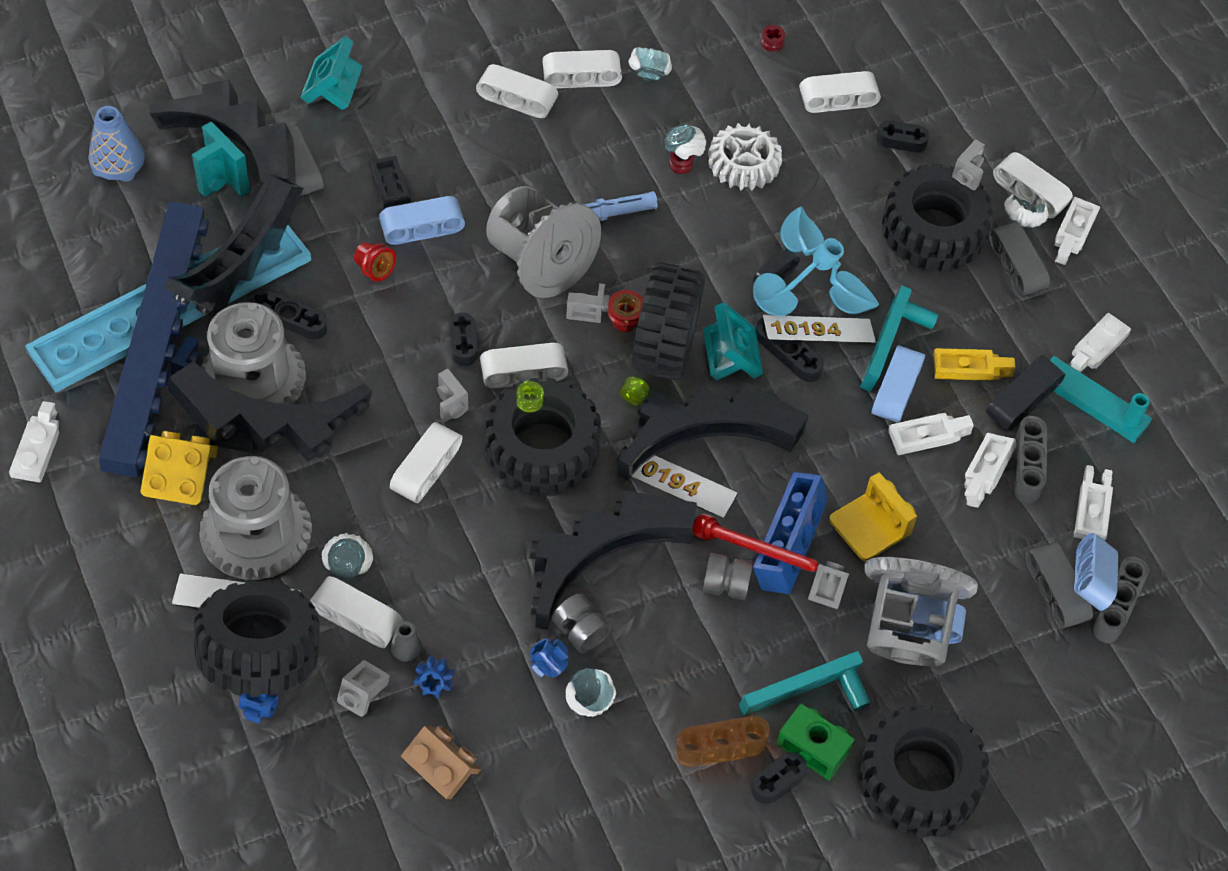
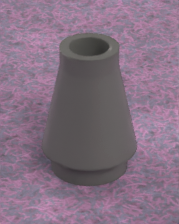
[390,621,422,662]

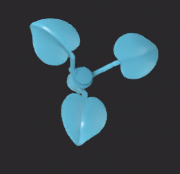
[753,206,879,316]

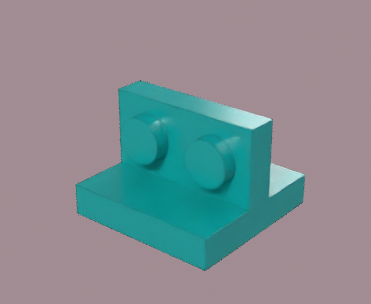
[300,36,363,110]
[192,122,250,197]
[703,302,763,380]

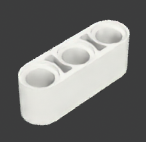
[542,50,622,89]
[476,64,558,118]
[799,71,881,113]
[993,152,1073,219]
[480,343,569,388]
[390,422,463,503]
[310,576,403,648]

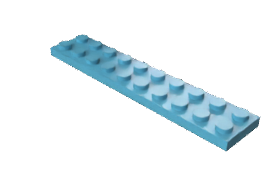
[25,225,311,393]

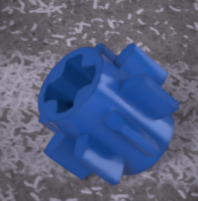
[530,638,569,678]
[414,655,455,698]
[238,693,279,724]

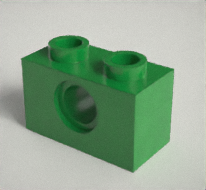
[776,704,855,781]

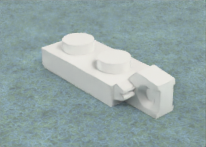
[1054,197,1100,265]
[1071,313,1131,373]
[9,401,59,483]
[888,413,973,455]
[964,433,1017,508]

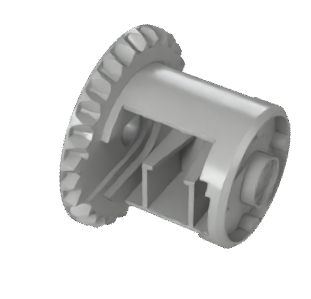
[487,186,601,298]
[200,302,306,404]
[199,456,312,580]
[864,557,978,667]

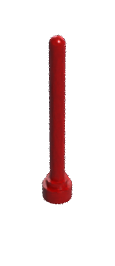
[693,514,819,572]

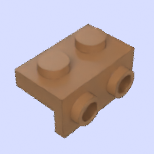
[401,726,482,799]

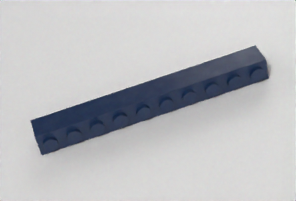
[99,201,209,478]

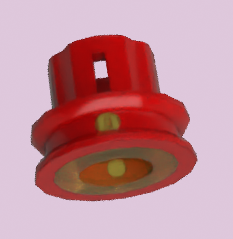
[354,242,396,282]
[607,290,643,332]

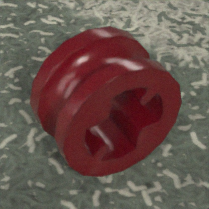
[761,25,785,52]
[669,147,694,174]

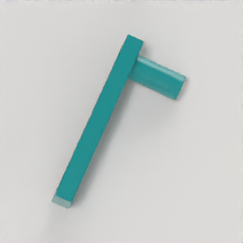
[860,285,939,392]
[1050,356,1152,443]
[739,651,871,716]

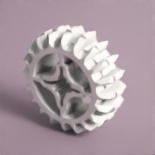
[708,123,782,191]

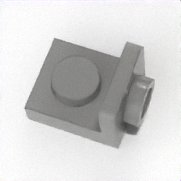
[952,139,985,190]
[566,283,610,323]
[437,369,469,422]
[808,561,849,610]
[337,660,390,717]

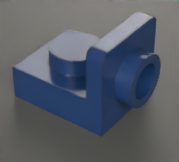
[171,335,201,375]

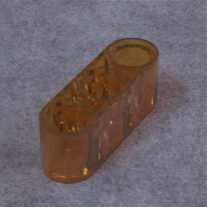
[675,716,770,767]

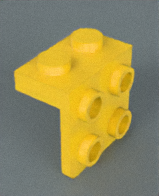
[141,430,218,505]
[829,472,917,562]

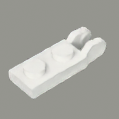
[1074,465,1113,541]

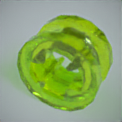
[620,376,650,405]
[516,381,544,412]

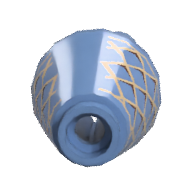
[88,106,145,182]

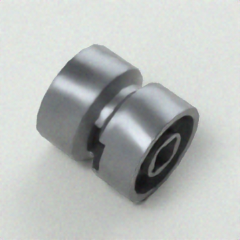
[703,553,753,600]
[552,593,611,654]

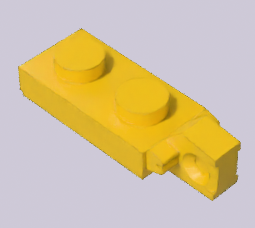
[933,348,1015,380]

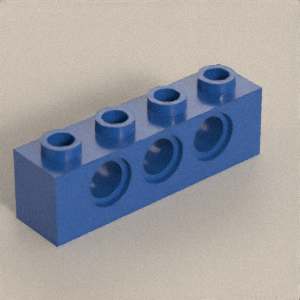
[753,472,829,594]

